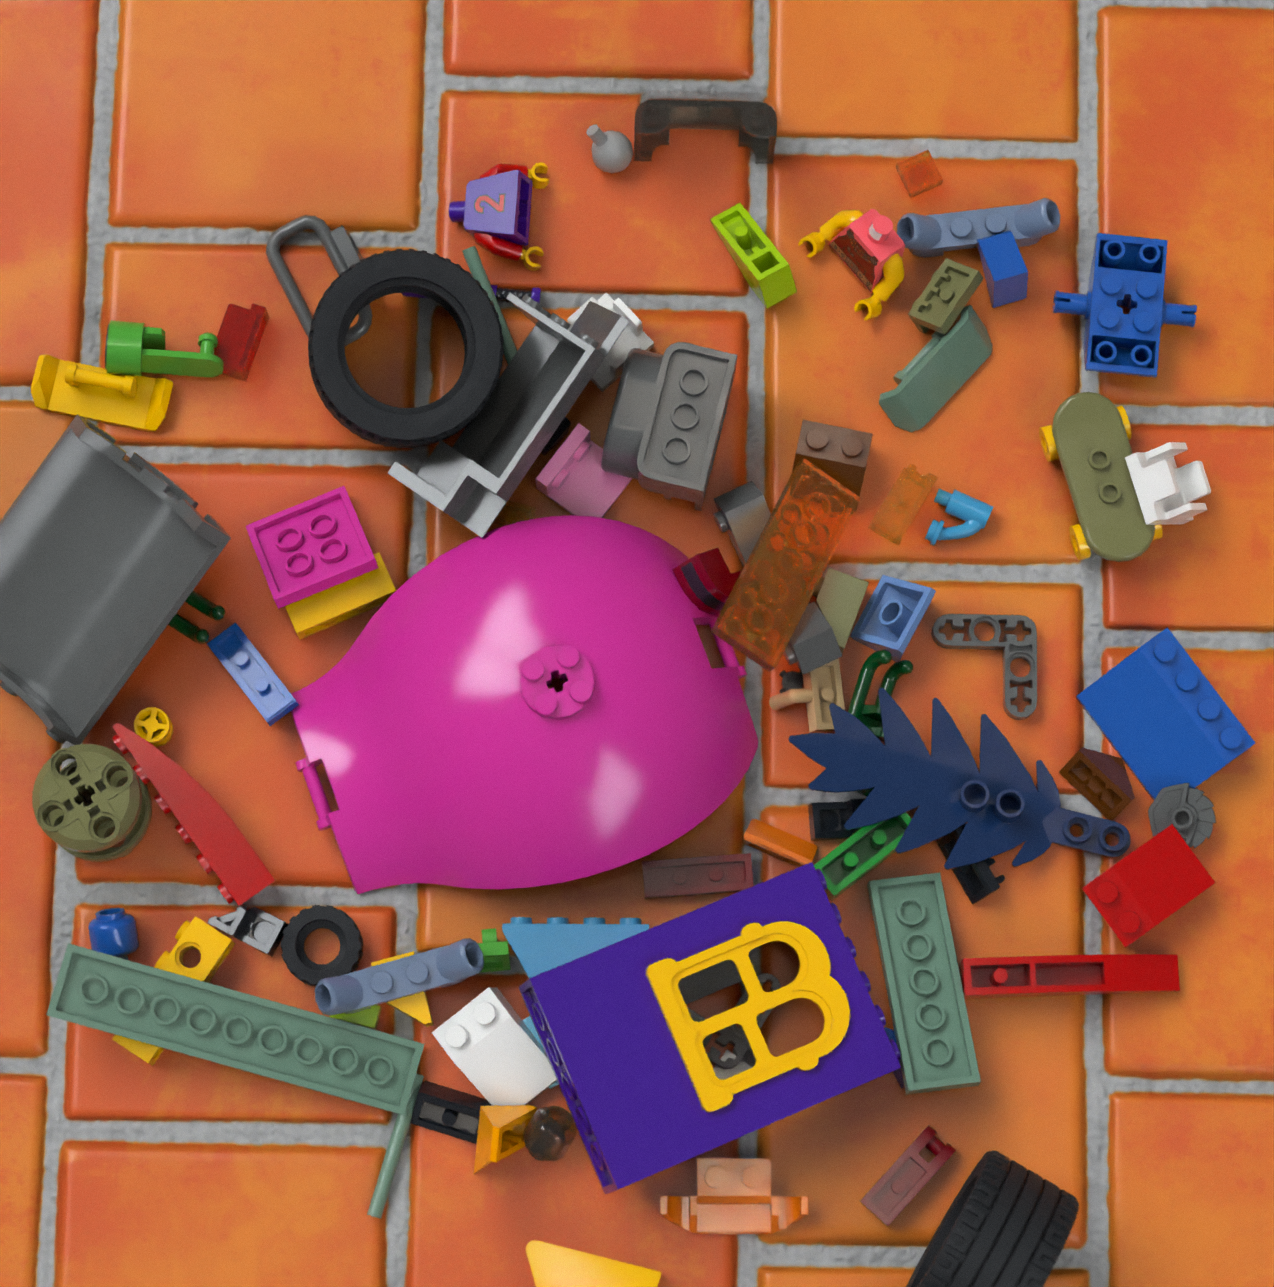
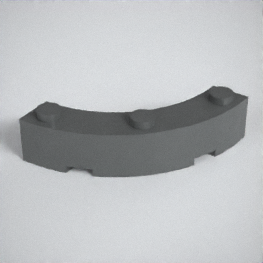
[713,481,842,675]

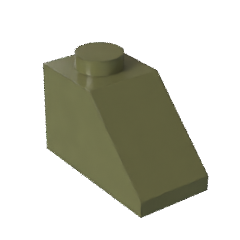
[811,568,869,654]

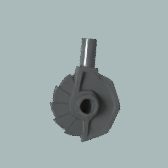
[1148,783,1216,848]

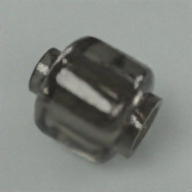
[523,1106,577,1161]

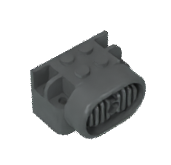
[601,342,738,511]

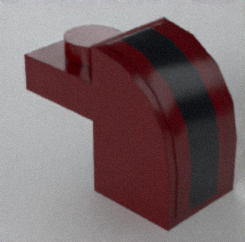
[672,548,758,614]

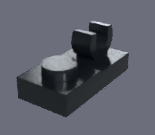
[936,824,1005,905]

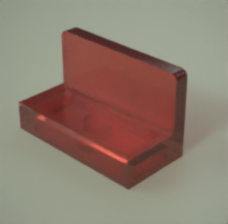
[214,303,269,382]

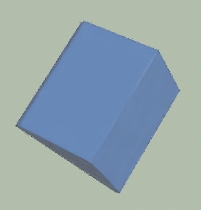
[850,575,936,662]

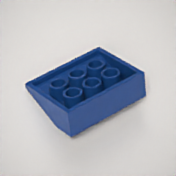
[1076,627,1255,800]

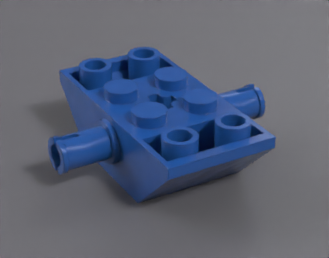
[1053,233,1197,378]

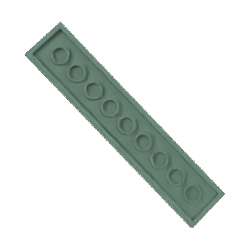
[46,943,424,1115]

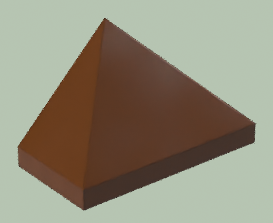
[1059,747,1135,821]

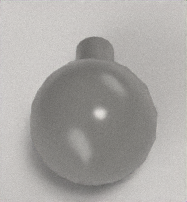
[586,125,633,173]

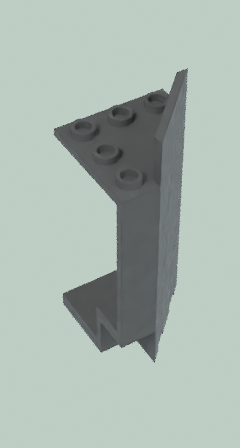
[388,293,630,538]

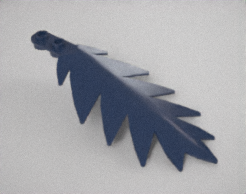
[788,688,1131,870]

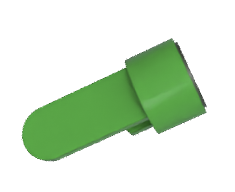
[105,320,224,377]

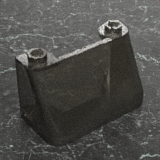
[634,90,777,164]

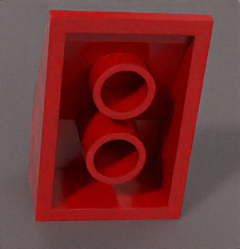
[1082,824,1216,948]

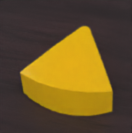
[526,1240,662,1287]

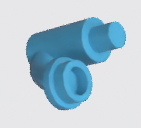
[925,488,994,546]

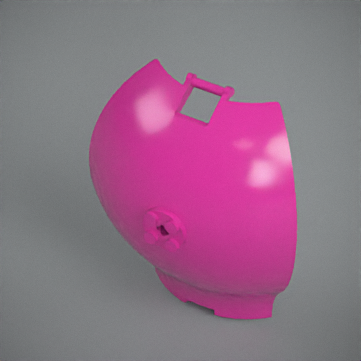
[291,515,758,894]

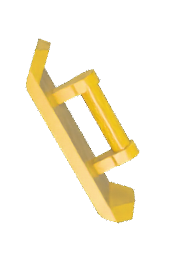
[30,354,173,432]

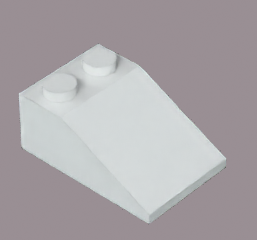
[432,987,557,1106]

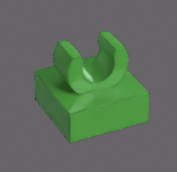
[478,928,511,973]

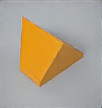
[474,1105,537,1174]

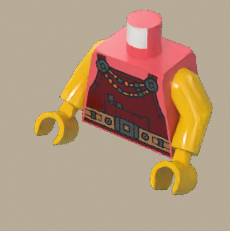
[798,208,905,321]

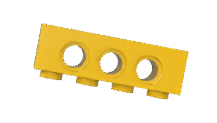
[112,916,235,1066]

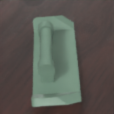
[879,305,992,432]

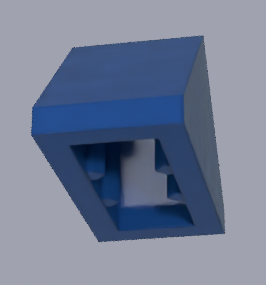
[977,230,1028,308]

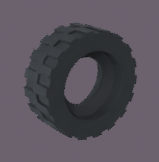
[281,905,363,986]

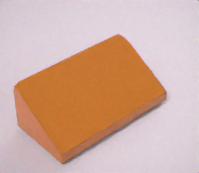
[742,819,818,867]

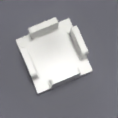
[567,293,654,392]
[1125,442,1211,525]

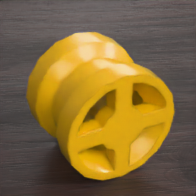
[134,707,173,747]

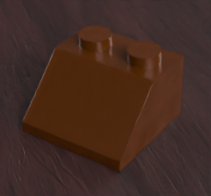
[787,420,873,511]

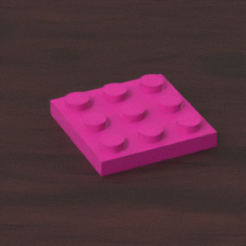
[245,486,379,609]

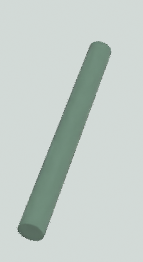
[462,246,517,364]
[367,1074,424,1219]

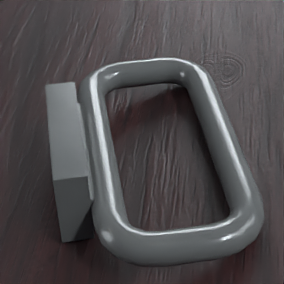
[266,215,373,346]

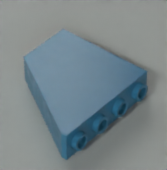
[502,917,649,978]

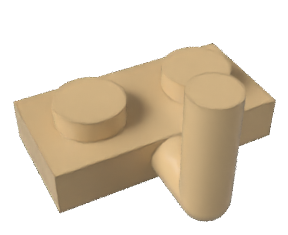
[769,659,845,732]

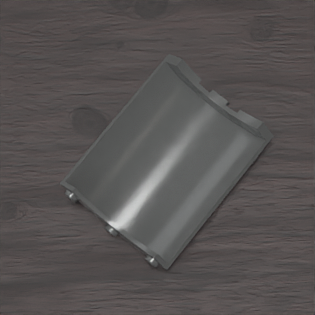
[0,414,231,745]

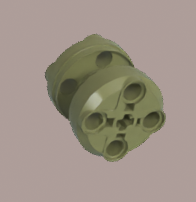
[32,744,152,862]

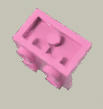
[536,423,632,518]

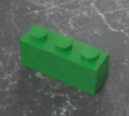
[814,812,911,902]

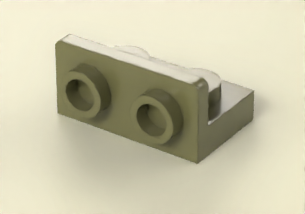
[908,258,984,335]

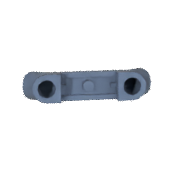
[896,198,1060,258]
[315,938,484,1016]

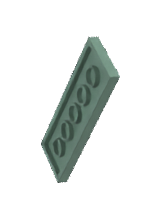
[867,873,981,1095]

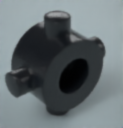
[779,670,803,693]

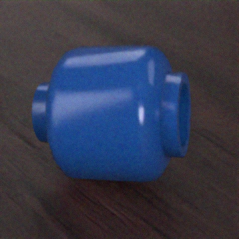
[88,908,139,960]

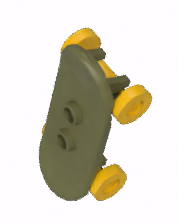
[1039,392,1163,562]

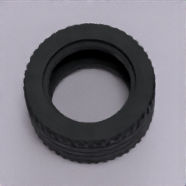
[308,249,504,448]
[906,1151,1079,1287]

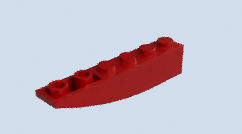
[112,723,275,906]
[959,954,1180,999]

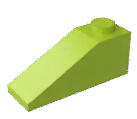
[710,203,797,308]

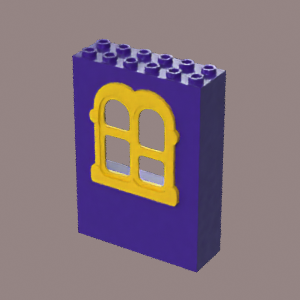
[518,862,901,1194]

